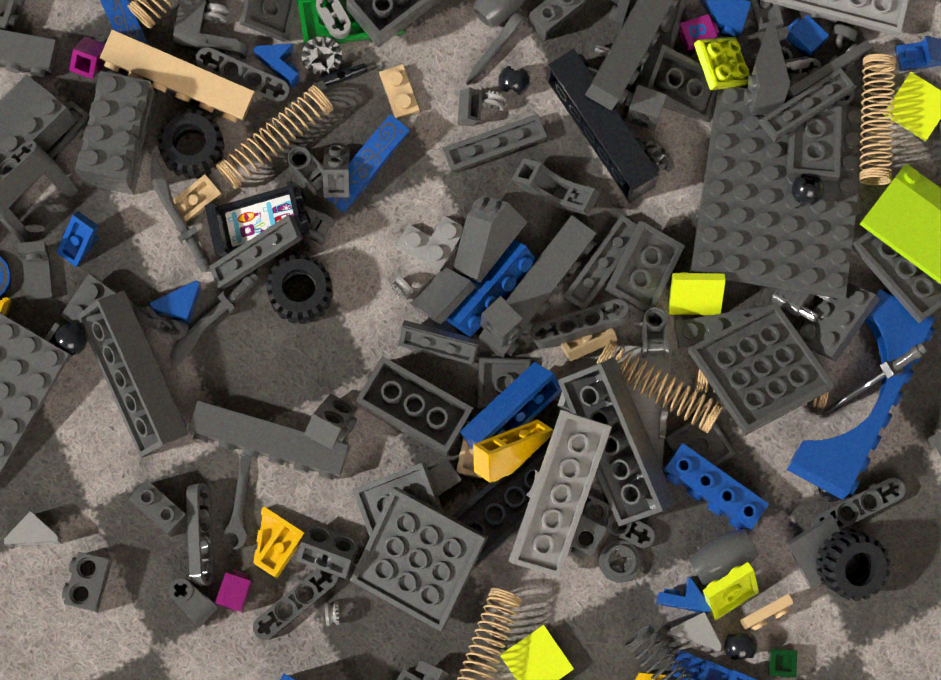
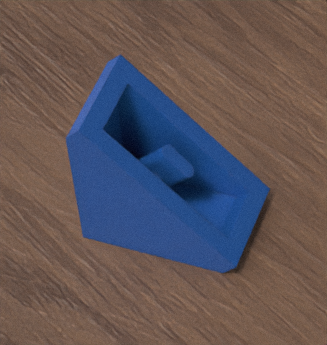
[150,280,202,324]

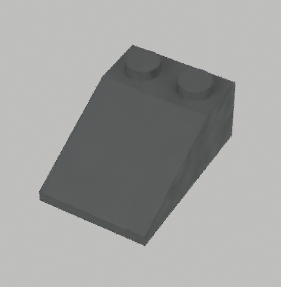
[744,20,790,115]
[632,44,717,122]
[452,195,527,282]

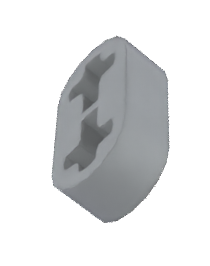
[316,0,351,39]
[784,56,822,83]

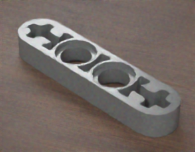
[196,47,289,102]
[531,299,630,349]
[812,478,906,531]
[186,483,214,587]
[581,494,655,549]
[253,569,339,640]

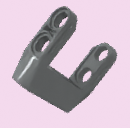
[173,0,248,59]
[0,141,78,243]

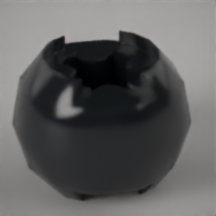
[498,66,530,95]
[792,173,824,205]
[54,323,87,356]
[724,632,758,660]

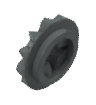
[302,36,342,77]
[643,137,674,172]
[599,540,641,583]

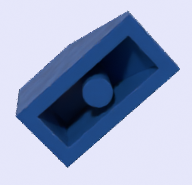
[700,0,751,37]

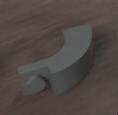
[511,158,600,216]

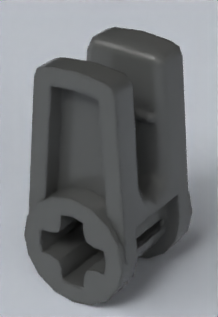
[304,205,336,245]

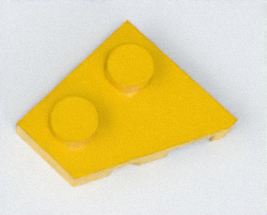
[253,507,305,579]

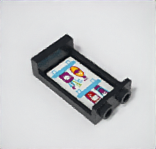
[205,181,311,258]

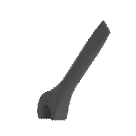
[466,10,527,85]
[223,455,251,550]

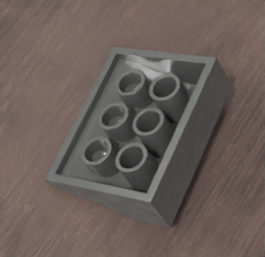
[0,75,76,164]

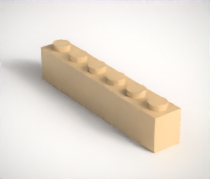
[100,30,255,123]

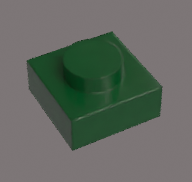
[768,649,797,678]

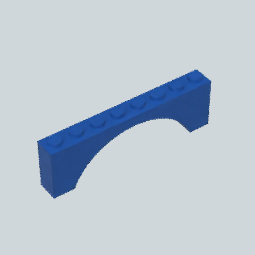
[786,289,935,500]

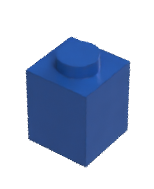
[786,14,829,57]

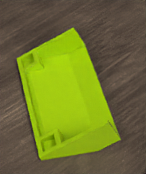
[860,163,941,284]

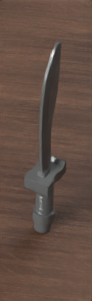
[150,155,210,272]
[171,272,259,370]
[822,342,928,415]

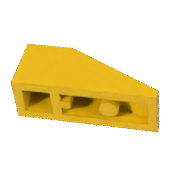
[473,419,553,483]

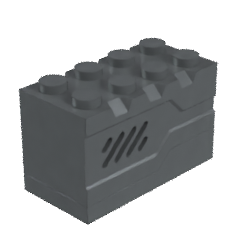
[75,71,158,195]

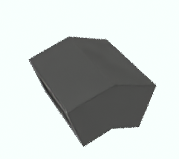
[458,87,482,126]

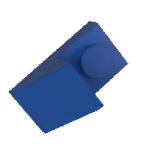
[895,36,941,72]
[253,43,300,88]
[56,211,100,267]
[655,576,711,614]

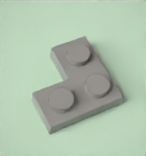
[396,215,464,272]

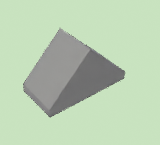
[4,511,62,547]
[667,612,722,653]

